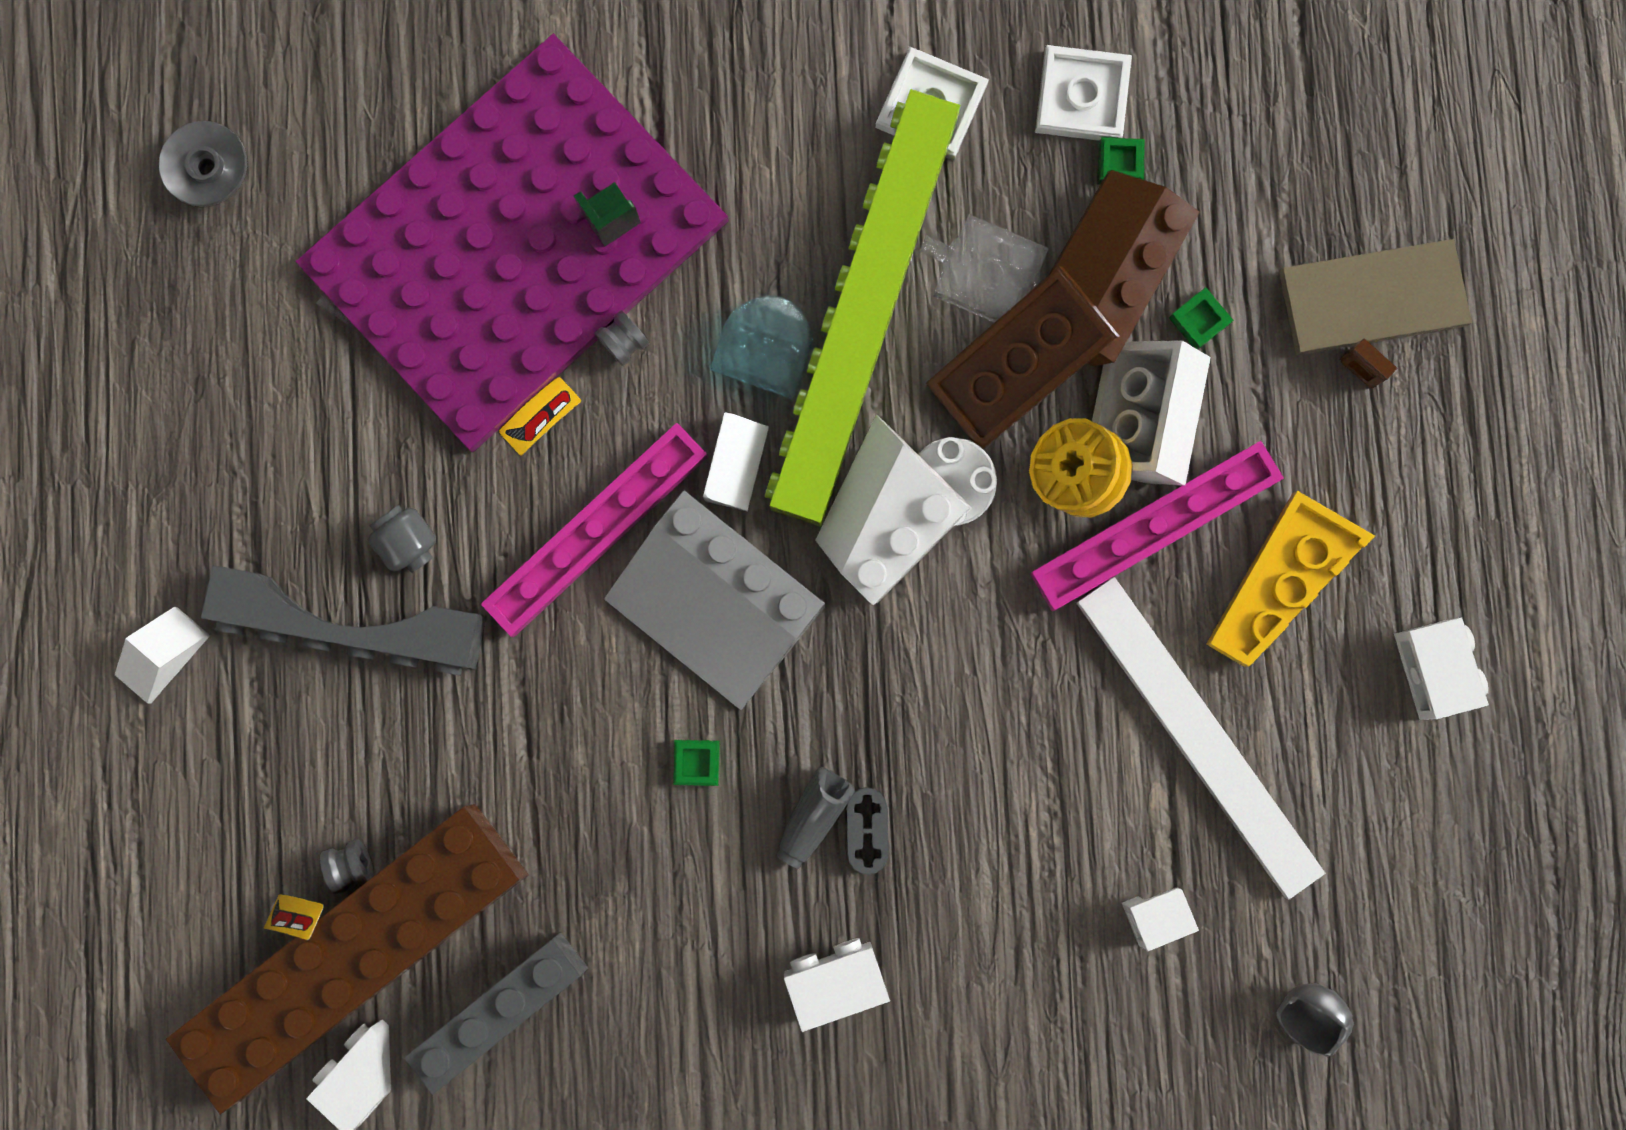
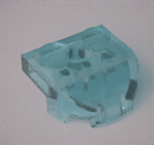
[710,295,813,399]

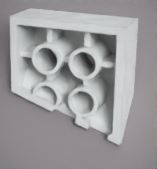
[815,414,972,605]

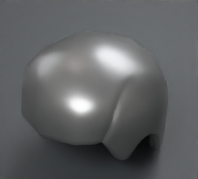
[1277,983,1354,1057]

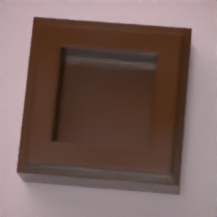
[1340,339,1397,388]

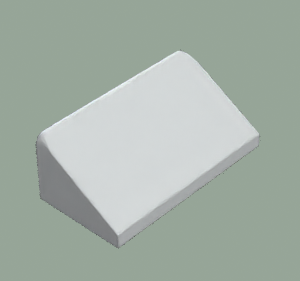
[703,412,769,512]

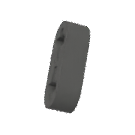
[847,787,889,875]

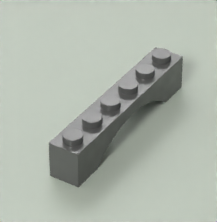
[201,565,487,676]

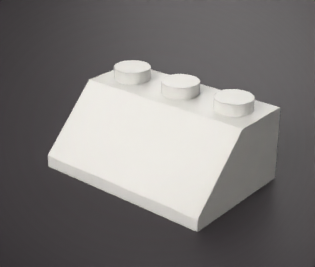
[1092,340,1211,486]

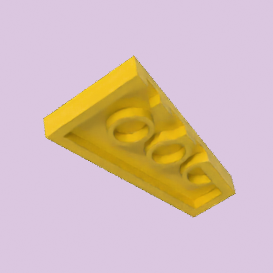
[1206,491,1375,667]

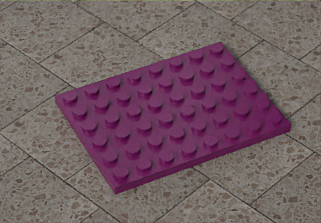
[295,33,729,453]

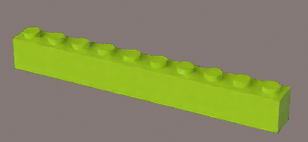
[765,89,961,527]

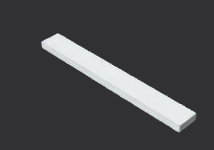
[1076,577,1326,899]

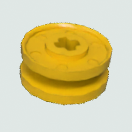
[1029,418,1133,518]

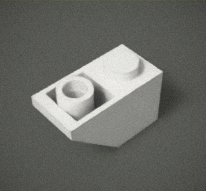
[306,1019,391,1130]

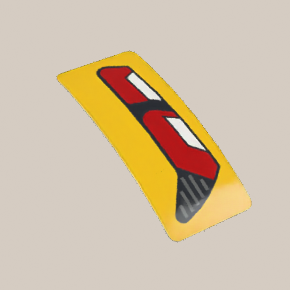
[499,377,581,455]
[264,894,324,940]

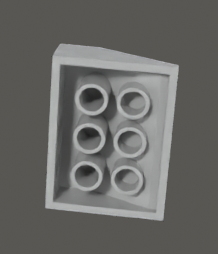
[604,491,825,710]

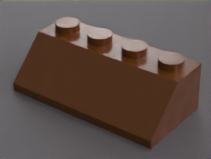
[1048,170,1200,366]

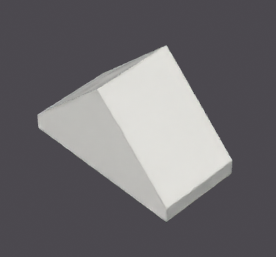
[115,607,210,703]

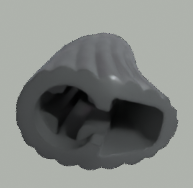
[776,767,855,869]

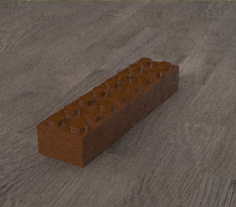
[165,804,529,1115]

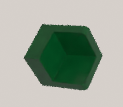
[574,182,641,247]

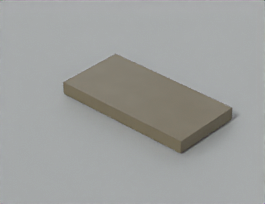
[1279,239,1472,355]

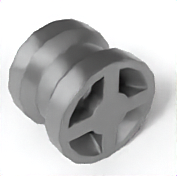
[594,310,650,366]
[320,839,373,894]

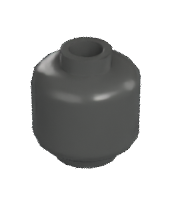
[368,505,436,573]

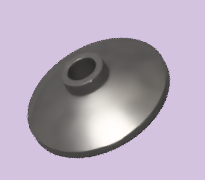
[159,121,247,207]

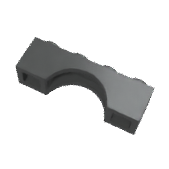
[405,933,588,1095]

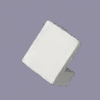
[1122,888,1199,951]

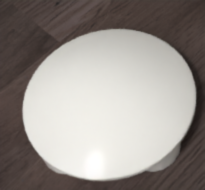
[918,437,997,526]

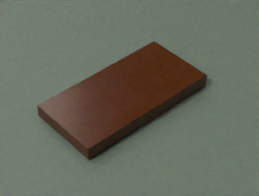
[926,266,1119,450]

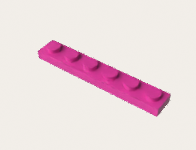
[481,423,708,638]
[1030,441,1284,612]

